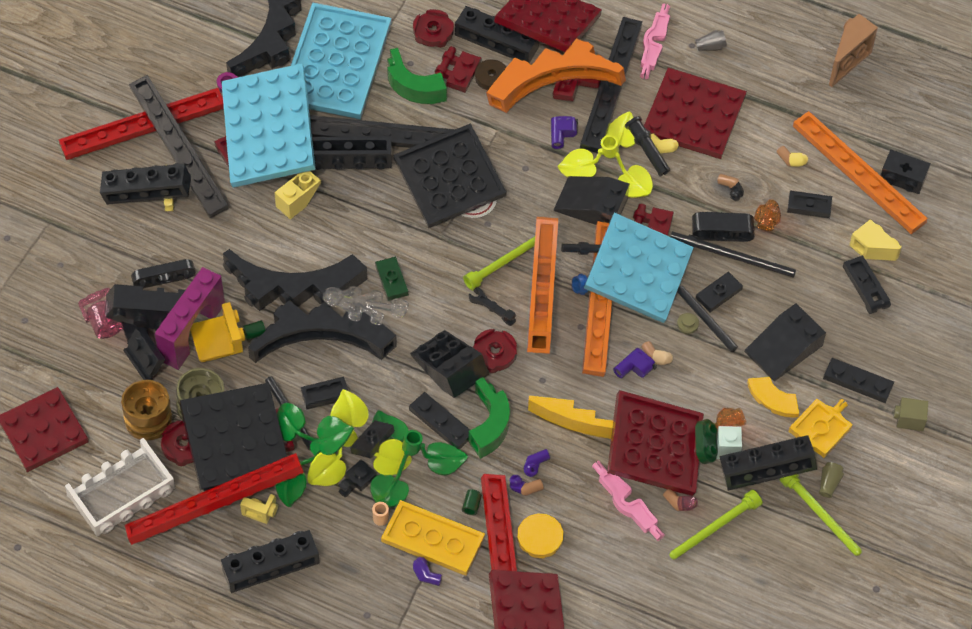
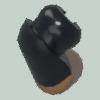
[717,174,744,201]

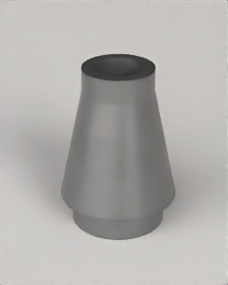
[695,30,727,51]

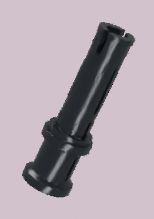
[625,116,671,177]

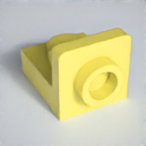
[240,494,278,524]

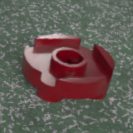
[413,9,454,48]
[473,329,517,373]
[161,421,193,467]

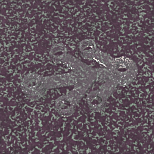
[323,286,409,325]

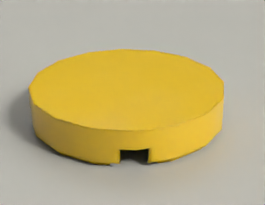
[517,513,563,558]

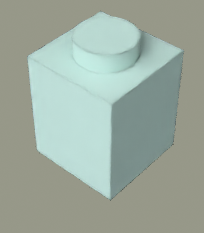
[716,426,742,459]

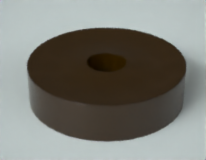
[475,59,506,90]

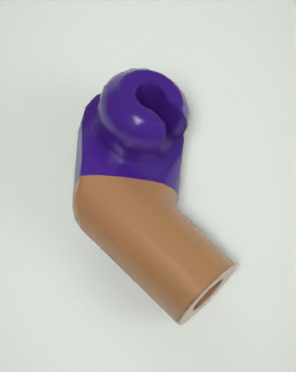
[509,475,544,496]

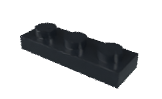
[823,358,894,404]
[409,392,470,449]

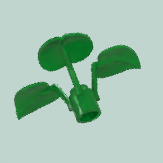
[275,403,354,507]
[370,410,468,508]

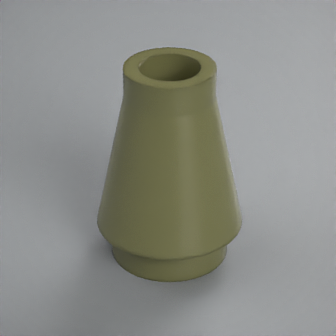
[819,462,844,498]

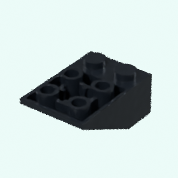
[410,330,489,398]

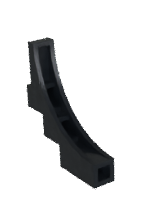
[226,0,302,77]
[223,249,368,311]
[248,300,397,363]

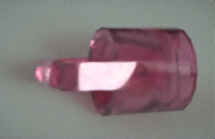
[78,288,123,339]

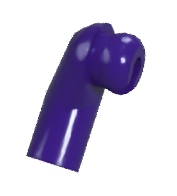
[523,449,550,477]
[413,557,442,586]

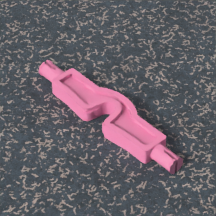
[640,4,670,79]
[592,461,665,541]

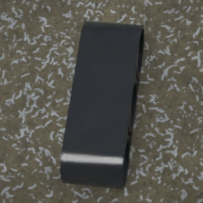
[692,212,755,242]

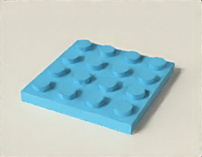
[584,213,694,323]

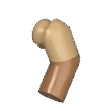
[641,341,673,365]

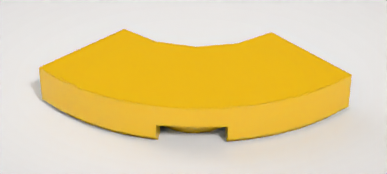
[747,377,799,418]

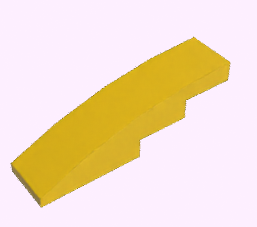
[528,396,613,439]

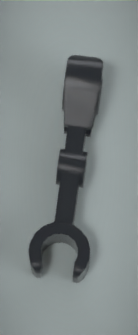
[468,287,516,326]

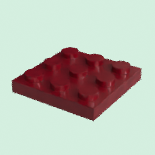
[0,387,89,472]
[489,570,564,629]

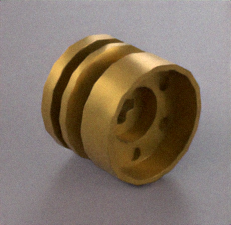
[121,380,172,440]

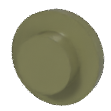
[677,313,699,334]

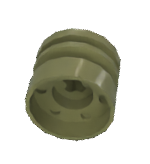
[176,368,225,421]

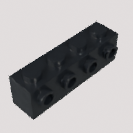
[455,6,539,63]
[312,136,392,170]
[100,163,191,205]
[719,435,817,491]
[221,530,320,593]

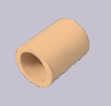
[372,502,389,526]

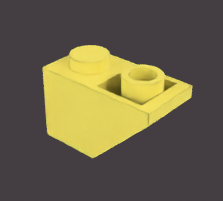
[275,171,321,219]
[849,220,902,261]

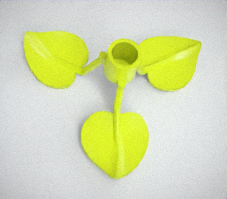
[558,111,653,198]
[307,389,412,486]

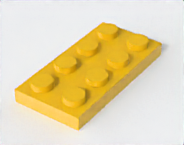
[381,500,485,576]

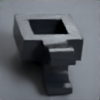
[338,459,377,497]

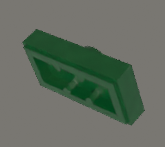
[375,256,409,301]

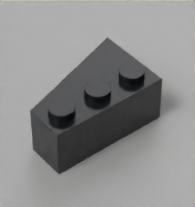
[105,284,185,331]

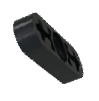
[131,259,196,289]

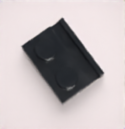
[123,327,165,380]

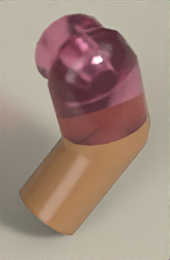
[663,489,698,511]

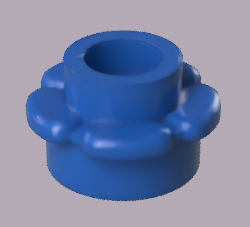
[572,274,588,295]

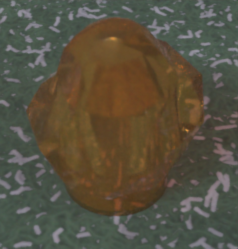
[754,199,781,231]
[714,407,746,431]

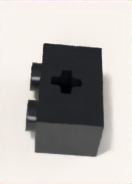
[880,149,931,194]

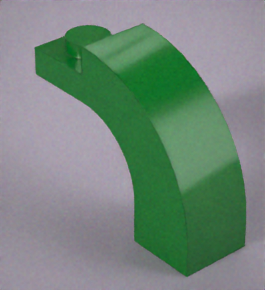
[387,48,447,104]
[468,377,510,459]

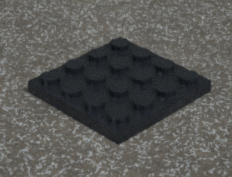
[393,123,506,228]
[179,382,287,491]

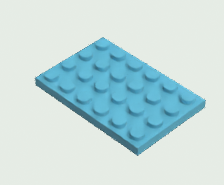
[291,2,392,119]
[222,63,315,188]

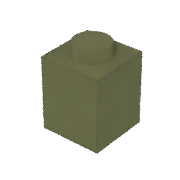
[893,397,929,431]

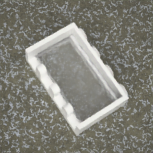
[65,438,175,537]

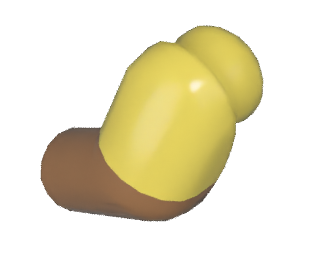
[777,146,808,167]

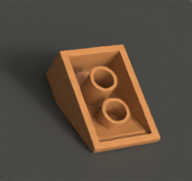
[829,14,878,87]

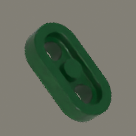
[695,419,718,464]

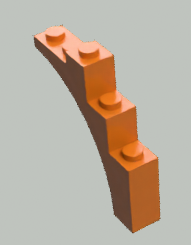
[486,38,626,113]
[527,217,558,354]

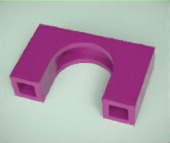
[155,267,225,370]

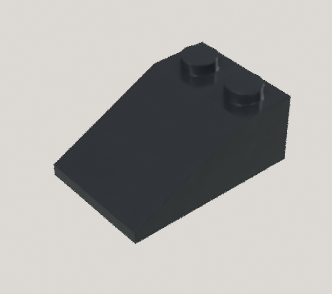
[554,176,630,225]
[744,303,826,382]

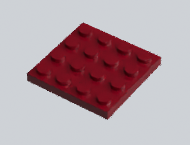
[494,0,602,52]
[644,68,747,159]
[607,390,704,496]

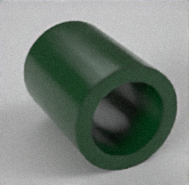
[243,320,265,341]
[462,489,482,515]

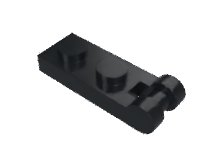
[843,255,891,314]

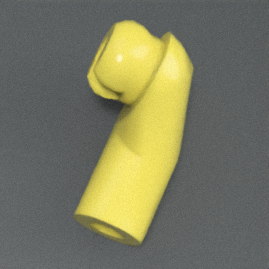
[651,134,679,154]

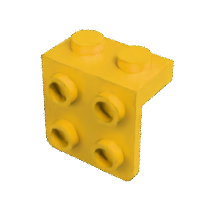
[190,302,245,362]

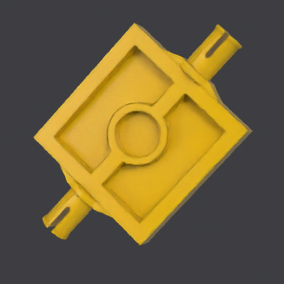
[788,399,853,458]

